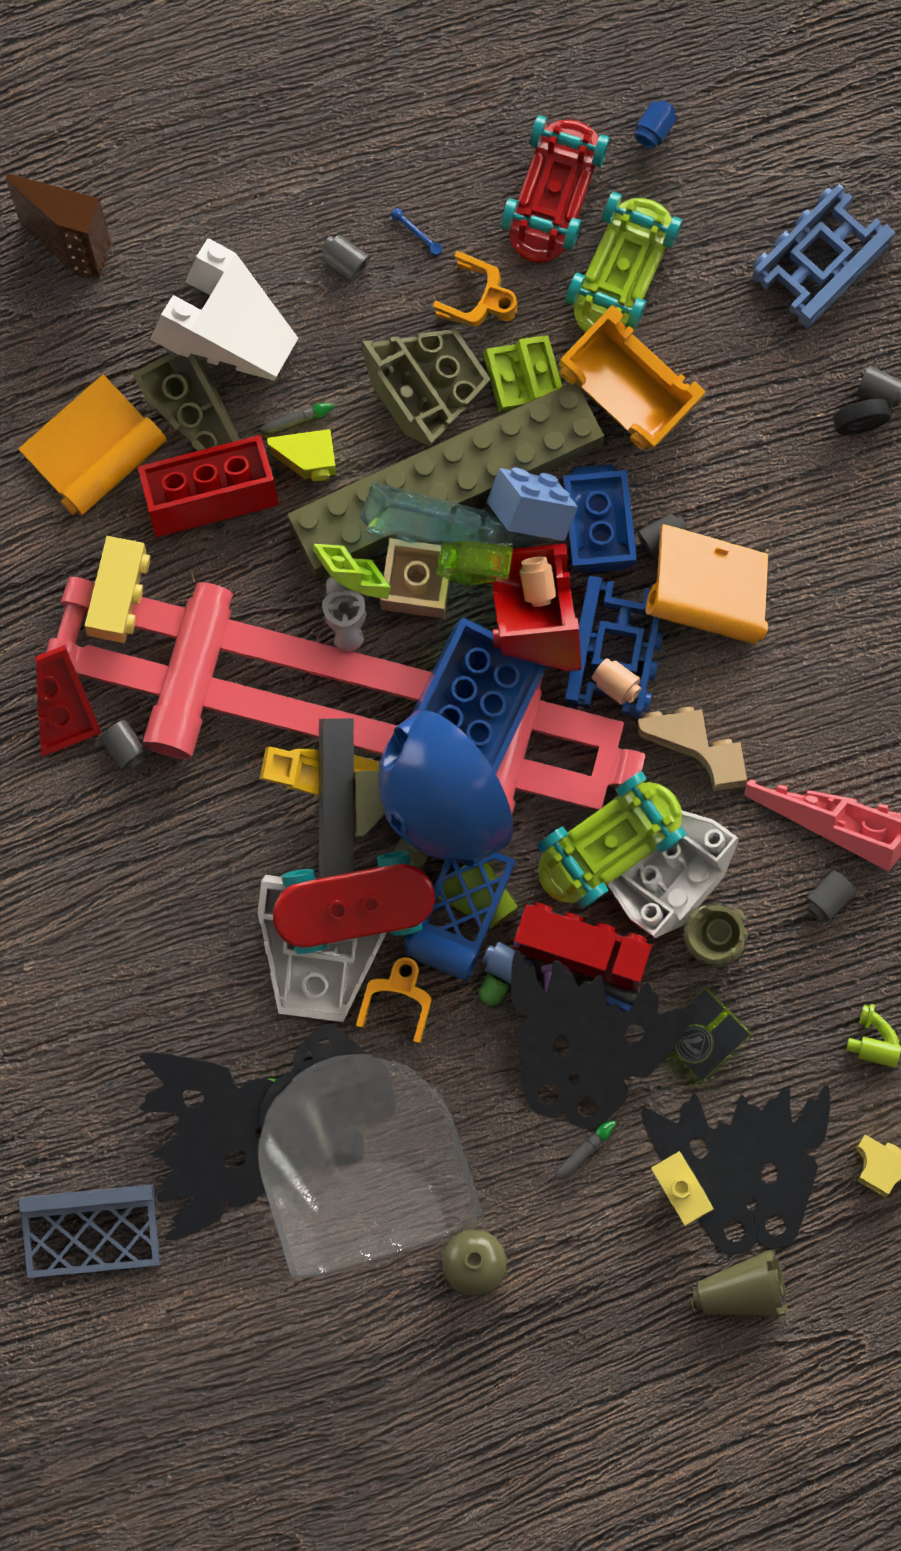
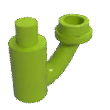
[846,1004,901,1068]

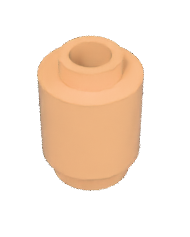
[520,557,556,607]
[592,658,642,705]

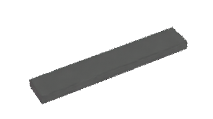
[319,718,354,878]

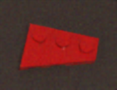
[35,645,102,757]

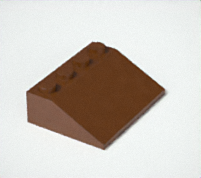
[5,173,111,278]

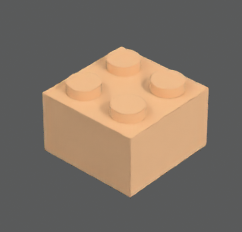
[380,538,454,619]

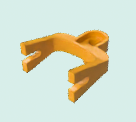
[433,251,518,327]
[356,957,432,1043]

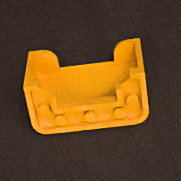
[559,305,706,450]

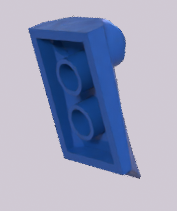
[563,464,637,573]

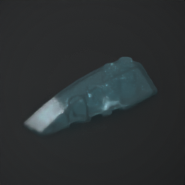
[360,482,556,548]

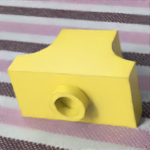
[856,1135,901,1198]
[651,1151,714,1226]

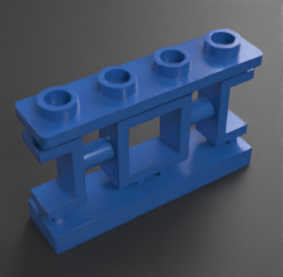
[564,576,665,719]

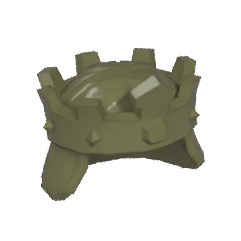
[683,903,748,966]

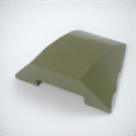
[361,329,490,446]

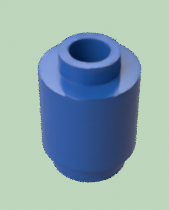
[634,100,677,149]

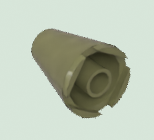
[693,1250,788,1317]

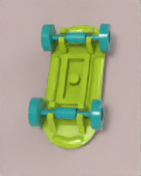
[565,191,683,333]
[536,771,688,910]

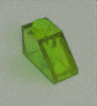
[437,540,513,586]

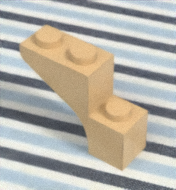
[637,707,747,791]

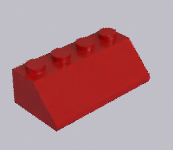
[137,435,279,537]

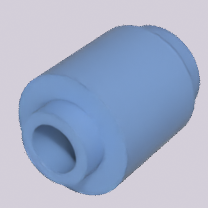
[482,942,533,984]

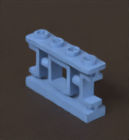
[752,184,895,329]

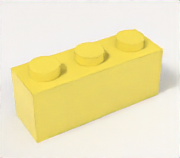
[85,536,151,643]

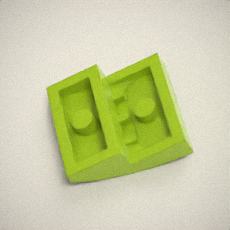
[483,335,563,412]
[313,544,391,599]

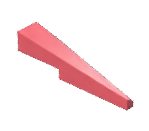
[744,780,901,872]

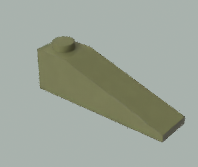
[132,352,240,451]

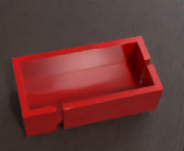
[513,902,652,992]

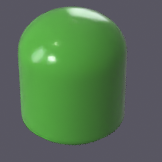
[478,973,510,1006]

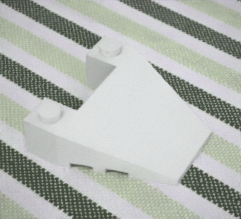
[150,239,298,381]
[258,875,386,1022]

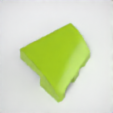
[439,858,518,929]

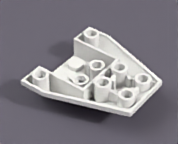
[608,794,739,938]

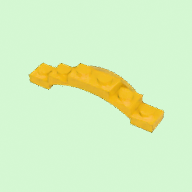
[259,746,379,798]

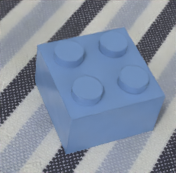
[487,467,578,541]

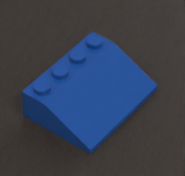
[412,617,547,774]

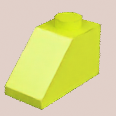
[267,429,337,481]

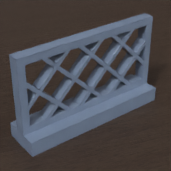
[19,1184,160,1278]

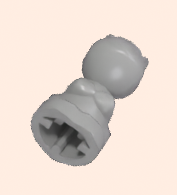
[322,576,367,652]

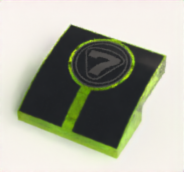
[672,987,752,1082]

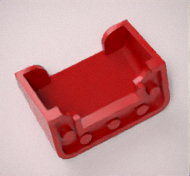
[484,543,581,672]

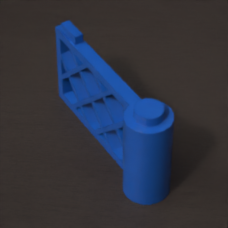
[403,852,516,982]

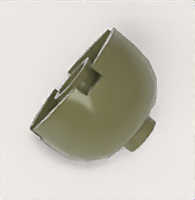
[441,1229,507,1296]

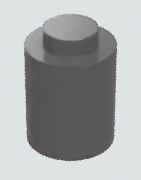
[320,234,370,282]
[856,365,901,410]
[637,513,688,559]
[99,720,148,772]
[806,870,856,921]

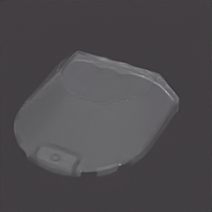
[258,1054,484,1279]

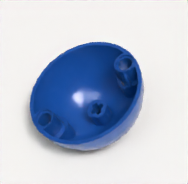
[378,710,513,867]

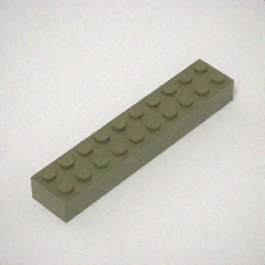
[287,383,604,580]

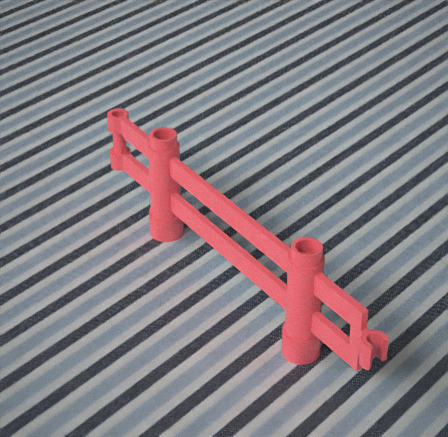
[46,577,645,814]

